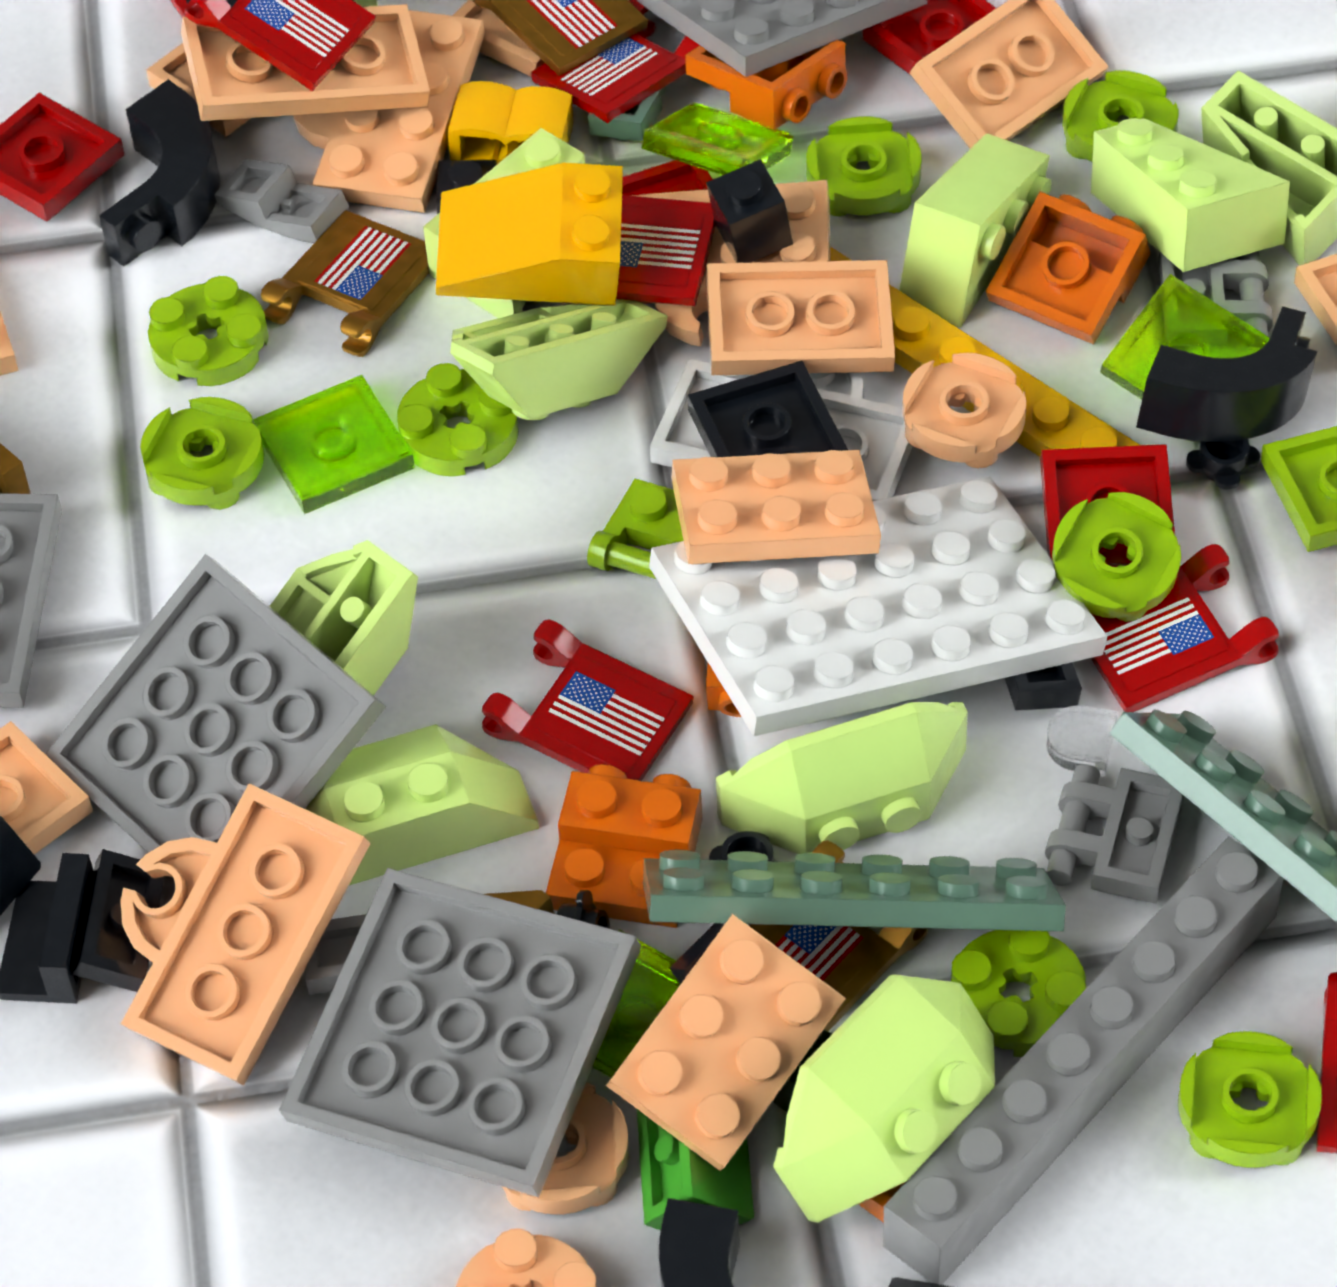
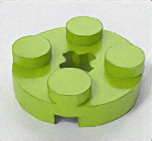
[1063,70,1179,162]
[806,116,922,217]
[148,276,269,386]
[397,363,519,477]
[140,397,265,510]
[1052,492,1181,622]
[951,930,1086,1057]
[1178,1031,1322,1168]

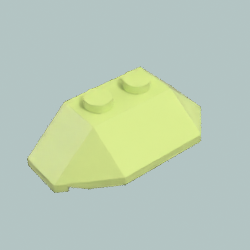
[450,299,668,420]
[270,540,418,695]
[716,702,968,854]
[305,724,539,885]
[773,974,995,1223]

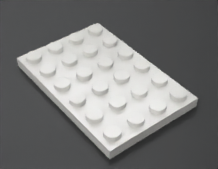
[649,476,1107,736]

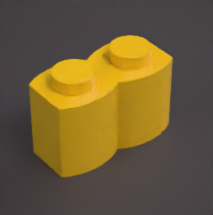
[448,81,574,165]

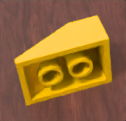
[435,162,623,306]

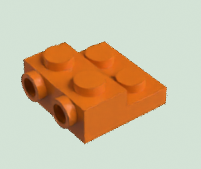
[685,40,847,130]
[985,191,1151,345]
[546,765,703,928]

